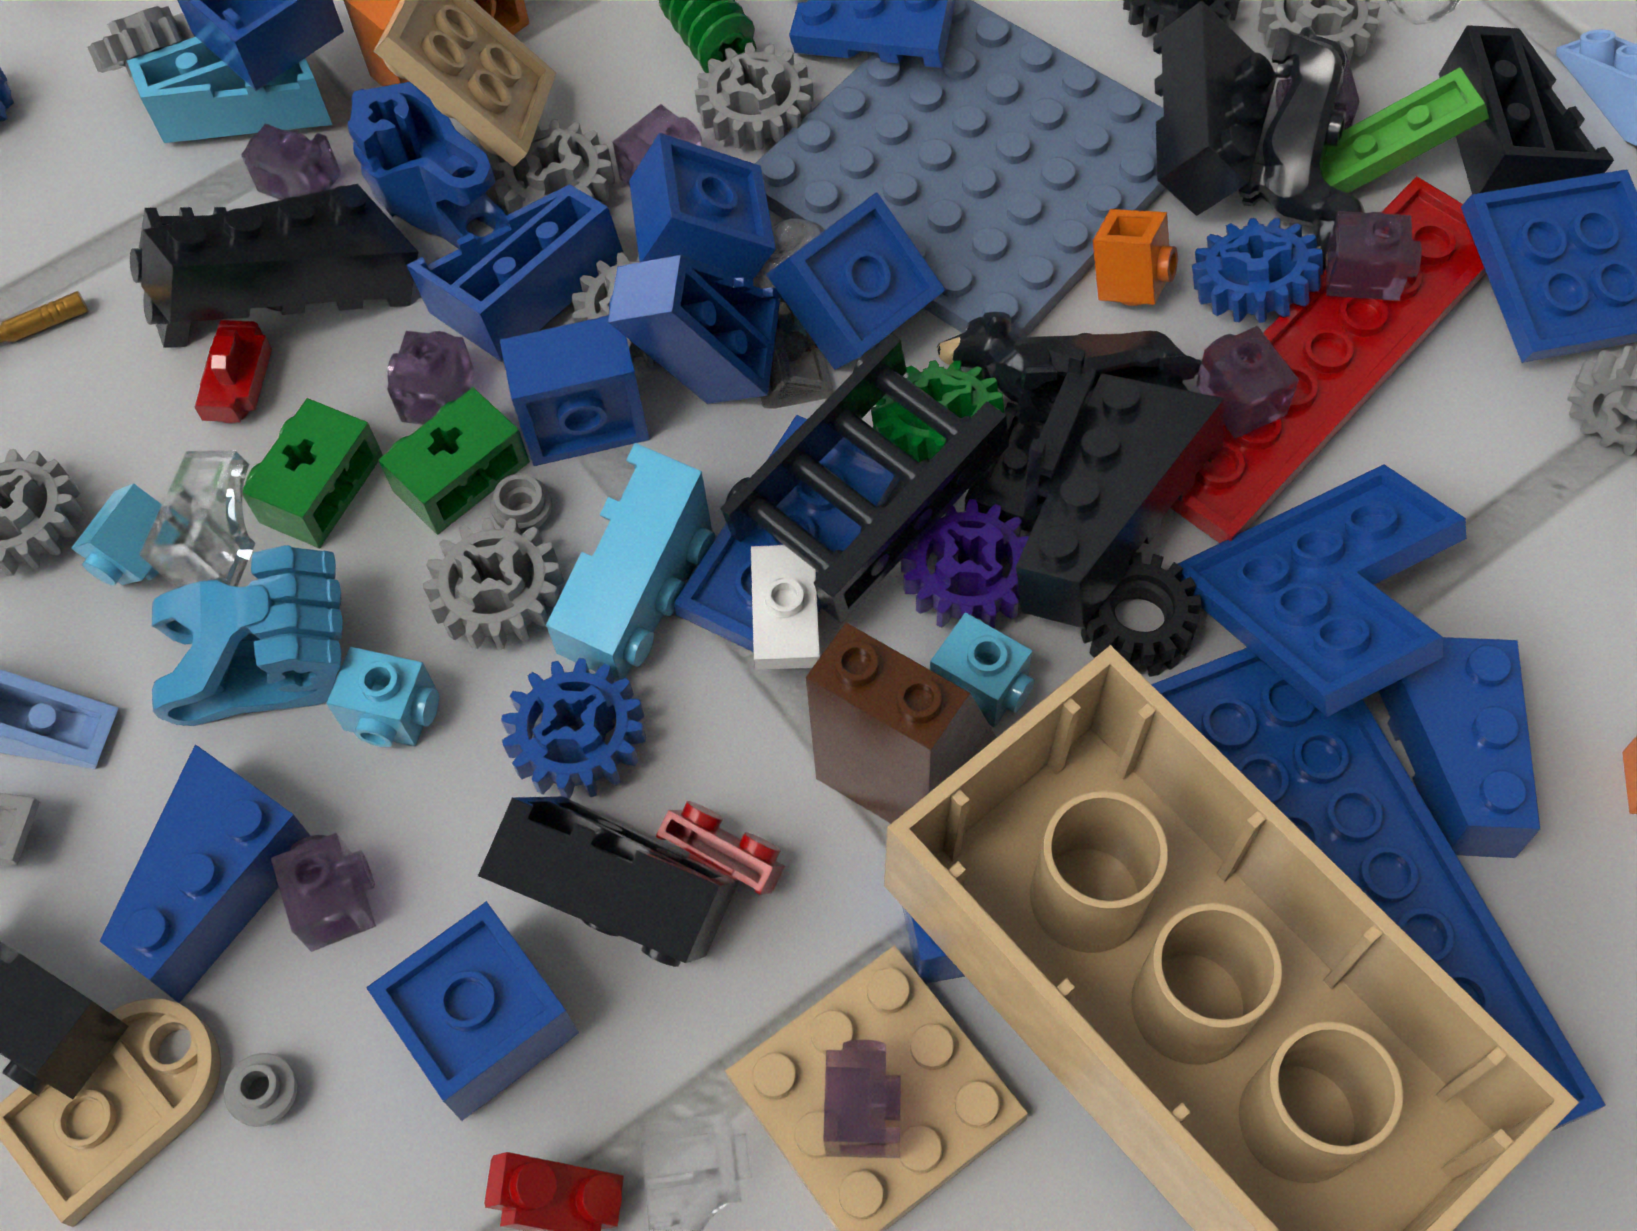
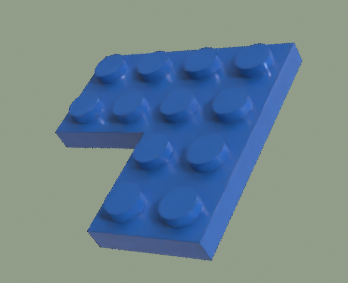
[1178,464,1467,717]

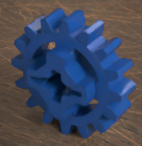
[1192,218,1323,323]
[501,658,646,799]

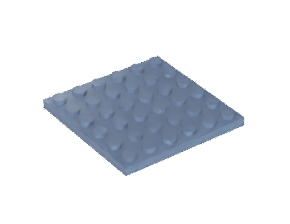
[755,0,1166,338]

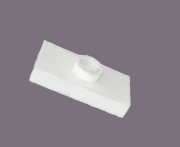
[751,545,820,670]

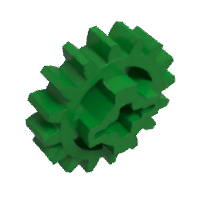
[871,360,1004,462]

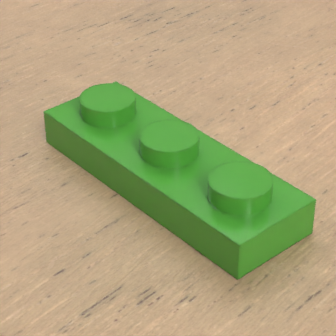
[1322,67,1489,193]

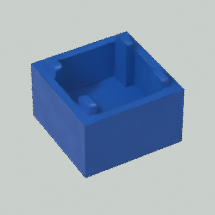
[177,0,344,91]
[629,133,776,280]
[766,192,945,370]
[500,315,650,466]
[366,901,579,1121]

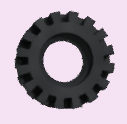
[1081,552,1201,677]

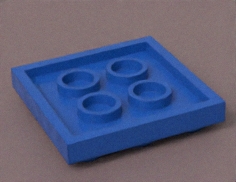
[1461,169,1637,363]

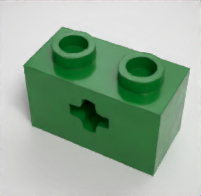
[378,387,530,535]
[240,398,383,549]

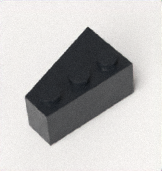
[1153,1,1277,216]

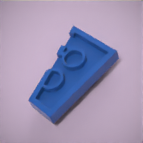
[789,0,955,68]

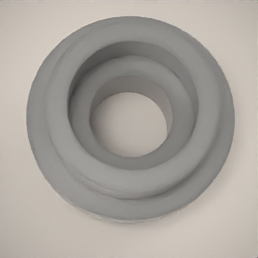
[490,474,552,533]
[224,1053,298,1127]

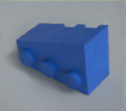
[406,184,624,362]
[1378,637,1540,858]
[100,744,316,1003]

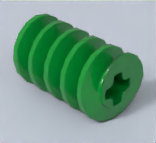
[659,0,757,73]

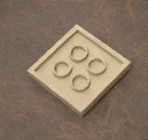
[373,0,556,167]
[725,945,1028,1231]

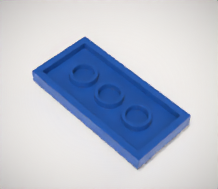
[673,415,900,652]

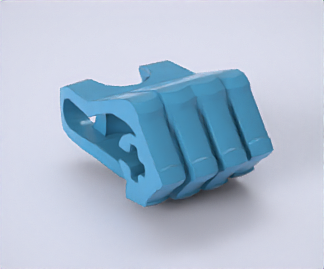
[151,545,343,726]

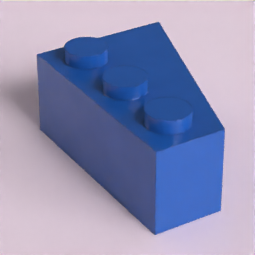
[608,255,781,404]

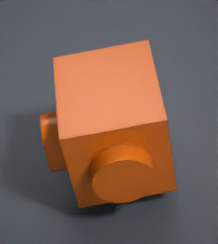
[1093,209,1178,306]

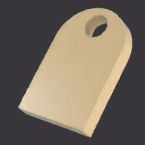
[0,998,221,1228]

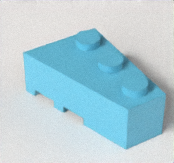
[127,37,333,143]
[546,443,715,681]

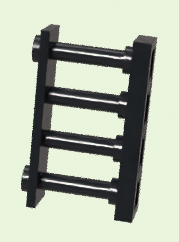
[720,333,1009,623]

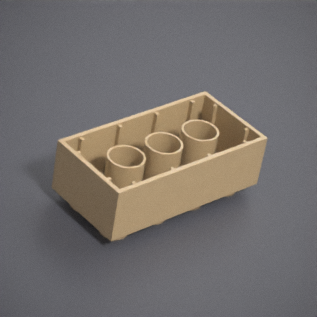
[884,645,1579,1231]

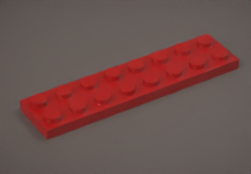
[1171,176,1486,543]

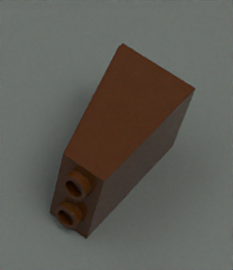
[806,622,997,824]

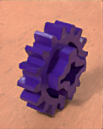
[901,499,1029,629]

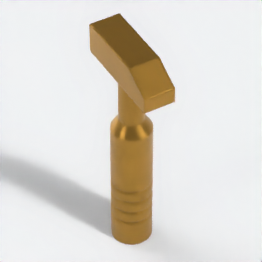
[0,291,89,343]

